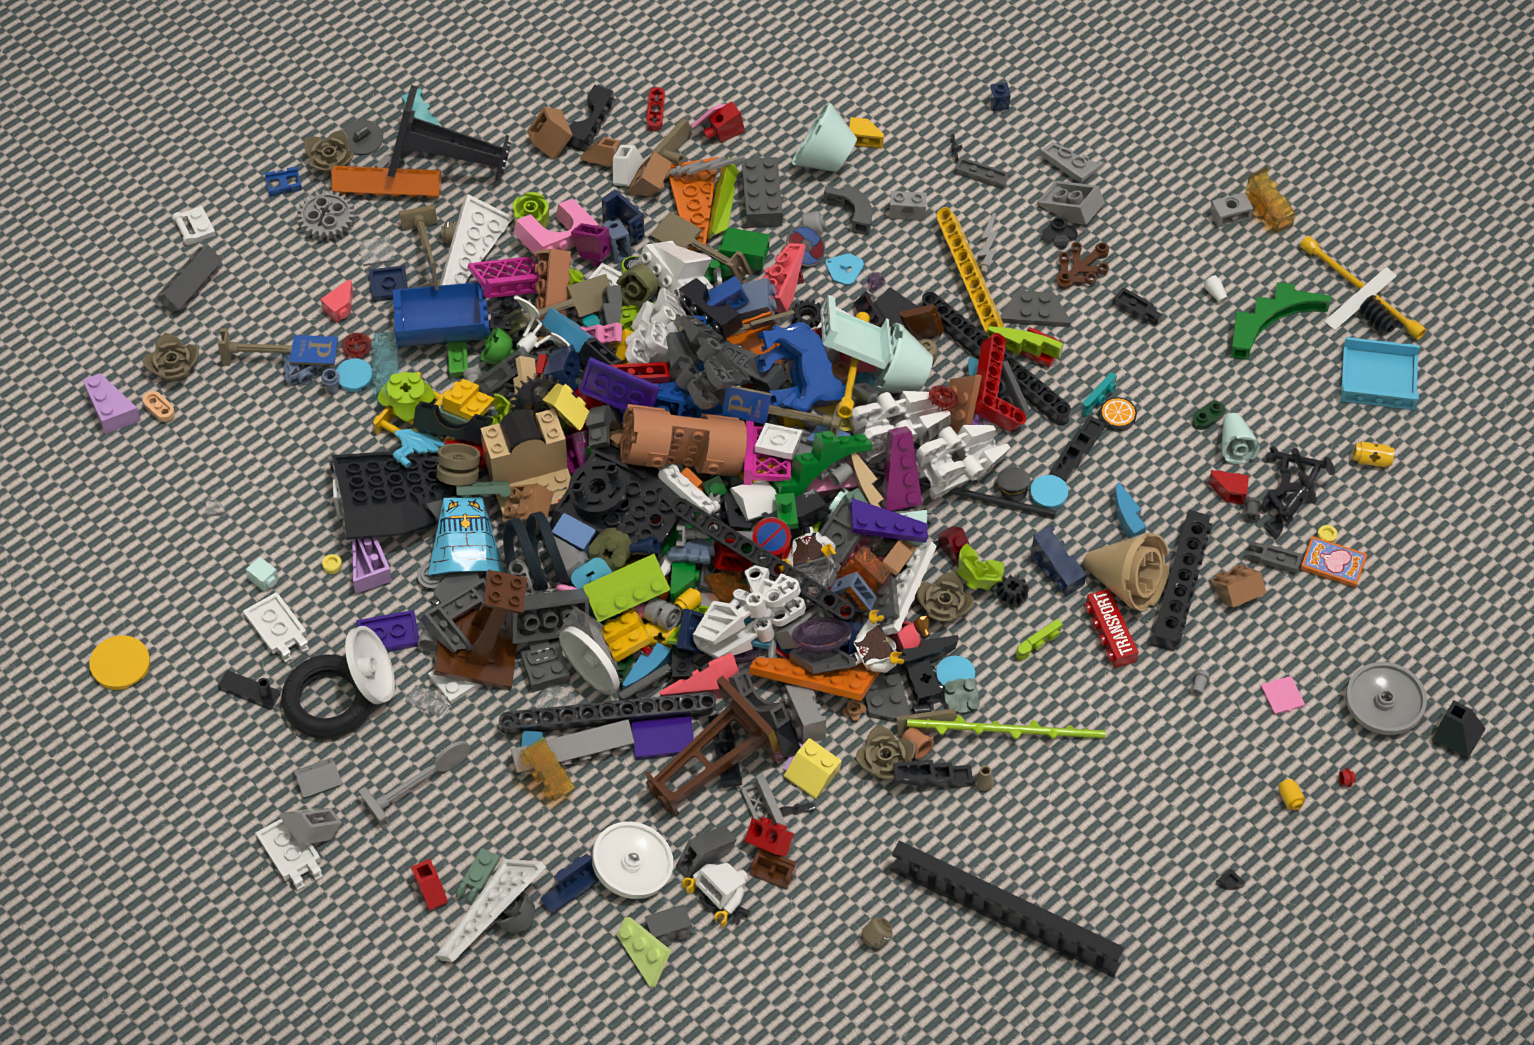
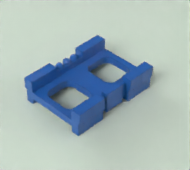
[265,166,302,197]

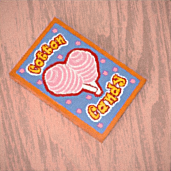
[1300,536,1368,588]

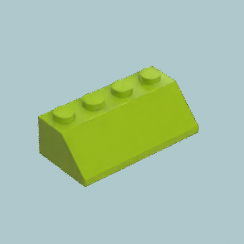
[583,554,670,623]

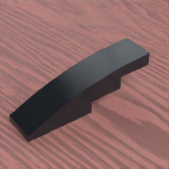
[1050,415,1106,482]
[885,635,959,675]
[708,715,742,788]
[893,760,974,787]

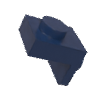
[990,83,1011,111]

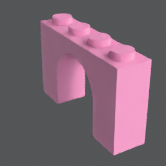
[513,198,599,258]

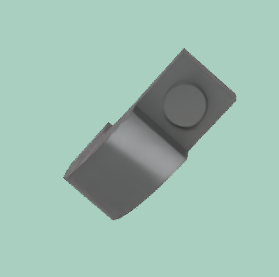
[823,185,872,235]
[586,404,622,449]
[728,668,790,729]

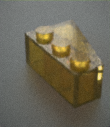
[1245,167,1296,234]
[520,737,575,801]

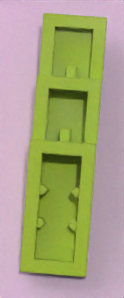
[986,326,1063,360]

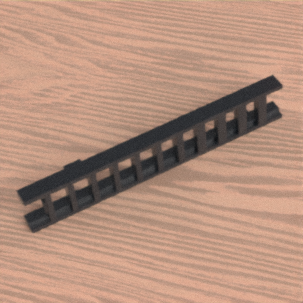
[890,840,1125,978]

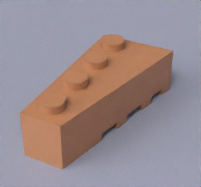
[534,249,572,323]

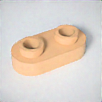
[143,391,175,422]

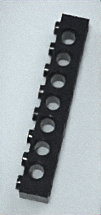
[1151,510,1212,651]

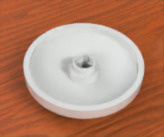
[345,626,395,704]
[559,626,620,695]
[591,822,673,899]

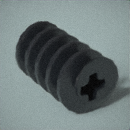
[1359,295,1399,335]

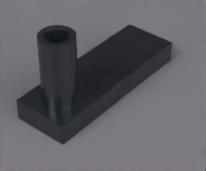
[853,291,891,332]
[218,670,281,710]

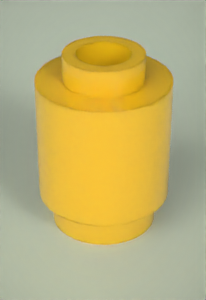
[673,588,702,616]
[1278,779,1306,810]

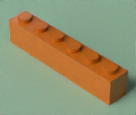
[331,166,441,198]

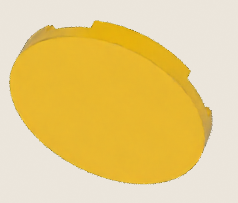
[89,635,150,690]

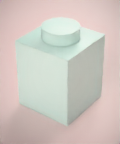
[246,557,279,592]

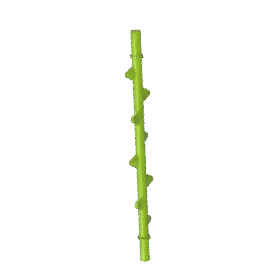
[906,716,1106,739]

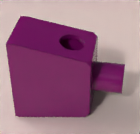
[571,223,611,267]

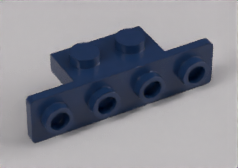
[540,853,600,914]

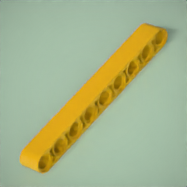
[937,207,1005,332]

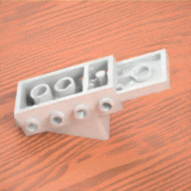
[638,241,714,326]

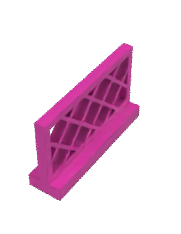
[467,257,538,298]
[744,421,792,485]

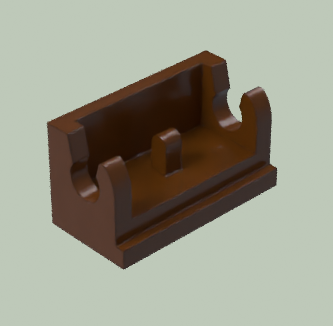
[750,848,797,890]

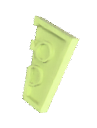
[617,917,671,987]

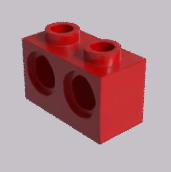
[744,816,794,856]

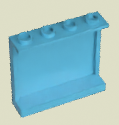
[1340,337,1420,410]

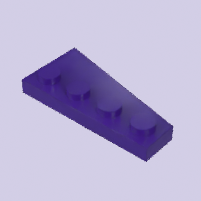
[849,498,928,543]

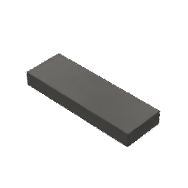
[954,157,1010,189]
[618,664,672,701]

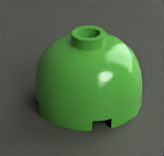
[480,327,514,365]

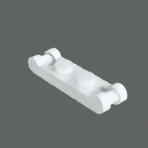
[658,464,720,517]

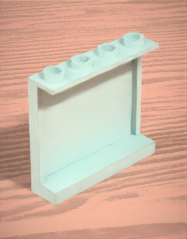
[820,295,894,369]

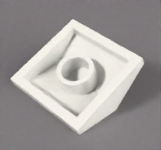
[730,480,776,521]

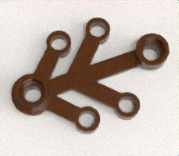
[1056,242,1109,289]

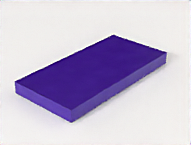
[578,357,661,411]

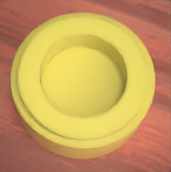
[1317,525,1337,543]
[322,554,342,574]

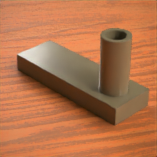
[652,119,692,165]

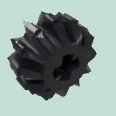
[996,574,1029,608]

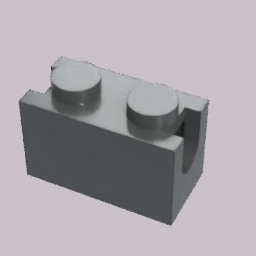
[645,904,692,945]

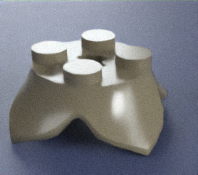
[304,130,354,176]
[142,332,199,382]
[917,571,974,623]
[856,725,916,779]

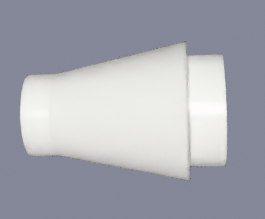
[1204,275,1228,304]

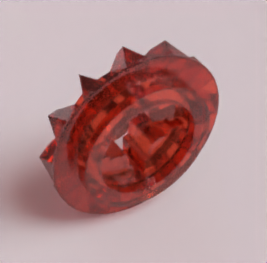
[342,332,372,359]
[928,385,958,411]

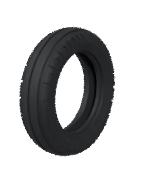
[282,654,373,739]

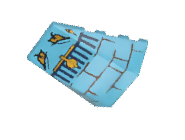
[427,497,505,576]

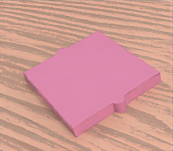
[691,104,726,128]
[1261,676,1305,715]

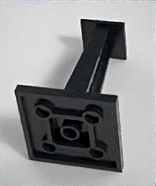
[387,85,511,181]

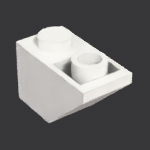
[613,145,644,186]

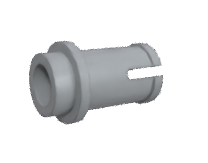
[1191,669,1210,696]

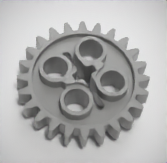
[296,190,356,241]

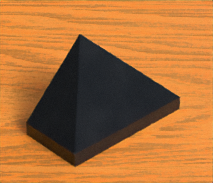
[773,720,801,759]

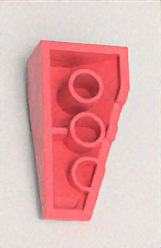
[757,243,806,313]
[660,652,738,699]

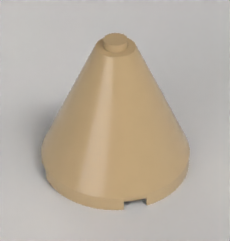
[1083,533,1170,611]

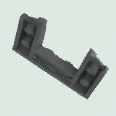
[420,578,506,653]

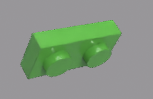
[448,341,468,377]

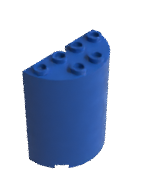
[393,282,490,348]

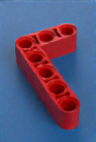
[974,333,1027,432]

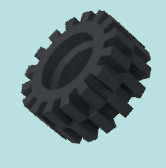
[791,299,822,329]

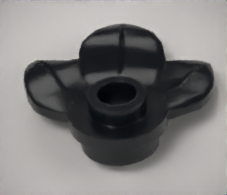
[1042,217,1078,249]

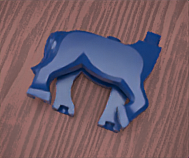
[754,322,853,412]

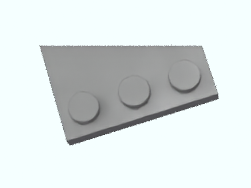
[1040,142,1104,184]

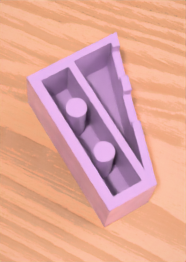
[83,373,141,434]
[352,537,392,594]

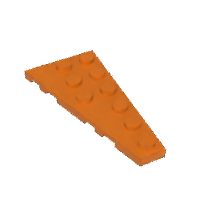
[668,157,718,251]
[749,657,880,701]

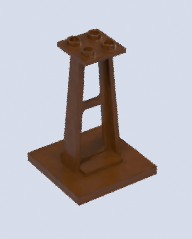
[433,569,527,690]
[645,675,784,816]

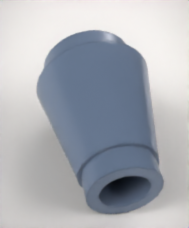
[321,369,340,394]

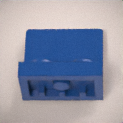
[707,276,750,310]

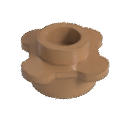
[842,699,866,721]

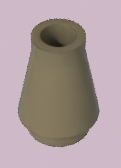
[974,765,994,791]

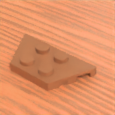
[944,375,982,435]

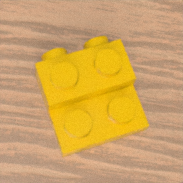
[442,379,494,420]
[600,608,651,662]

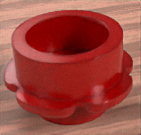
[1339,768,1356,787]

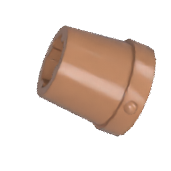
[901,727,934,760]

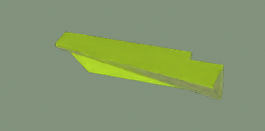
[707,157,739,239]

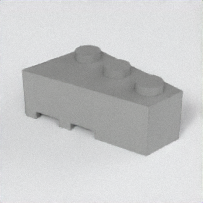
[783,684,827,745]

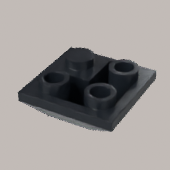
[1432,700,1486,760]

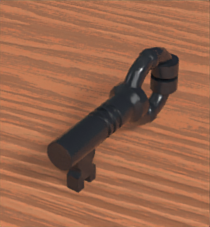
[699,891,751,925]

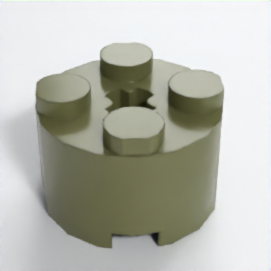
[616,264,660,307]
[589,528,632,572]

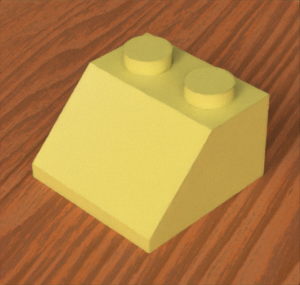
[542,383,589,431]
[783,738,842,799]

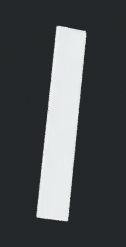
[1325,267,1397,330]

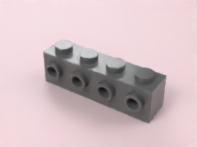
[156,244,222,312]

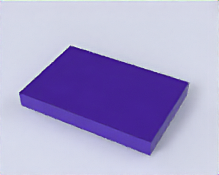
[356,610,419,652]
[631,716,694,760]

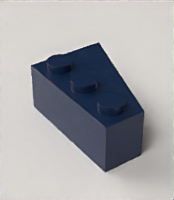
[543,344,580,398]
[1031,525,1086,596]

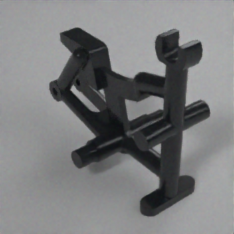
[1261,446,1335,523]

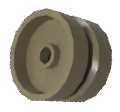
[436,443,480,486]

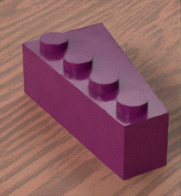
[880,426,922,511]

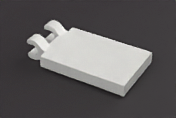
[243,592,309,663]
[256,819,323,891]

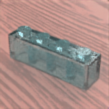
[371,332,399,404]

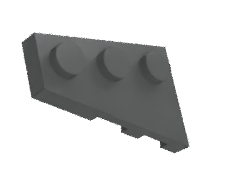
[998,361,1030,414]

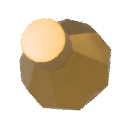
[912,616,931,637]

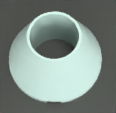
[792,103,857,172]
[870,323,933,394]

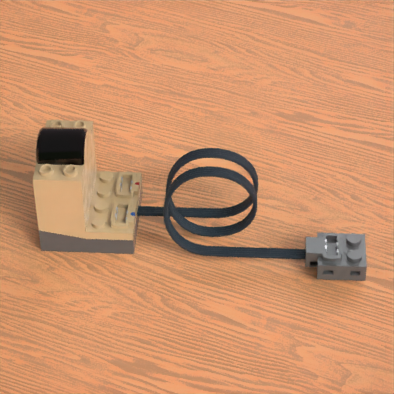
[480,408,571,693]

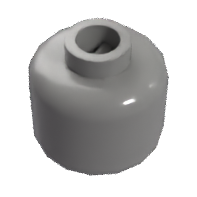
[799,211,826,234]

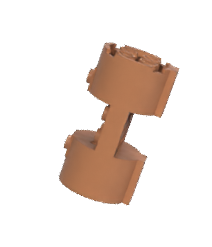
[620,404,747,477]

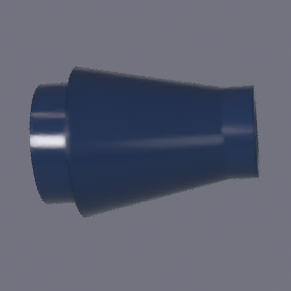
[630,536,660,556]

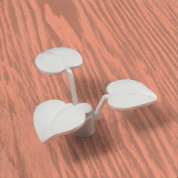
[514,295,570,353]

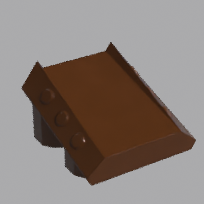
[899,304,944,340]

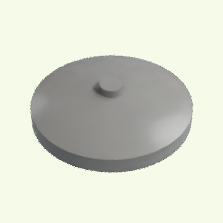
[1346,662,1427,735]

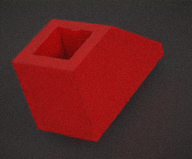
[1208,470,1249,505]
[411,859,448,911]

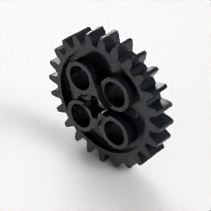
[510,373,565,434]

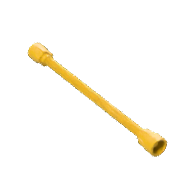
[1300,235,1427,340]
[837,312,870,418]

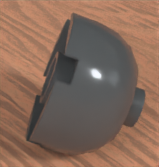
[495,891,536,933]

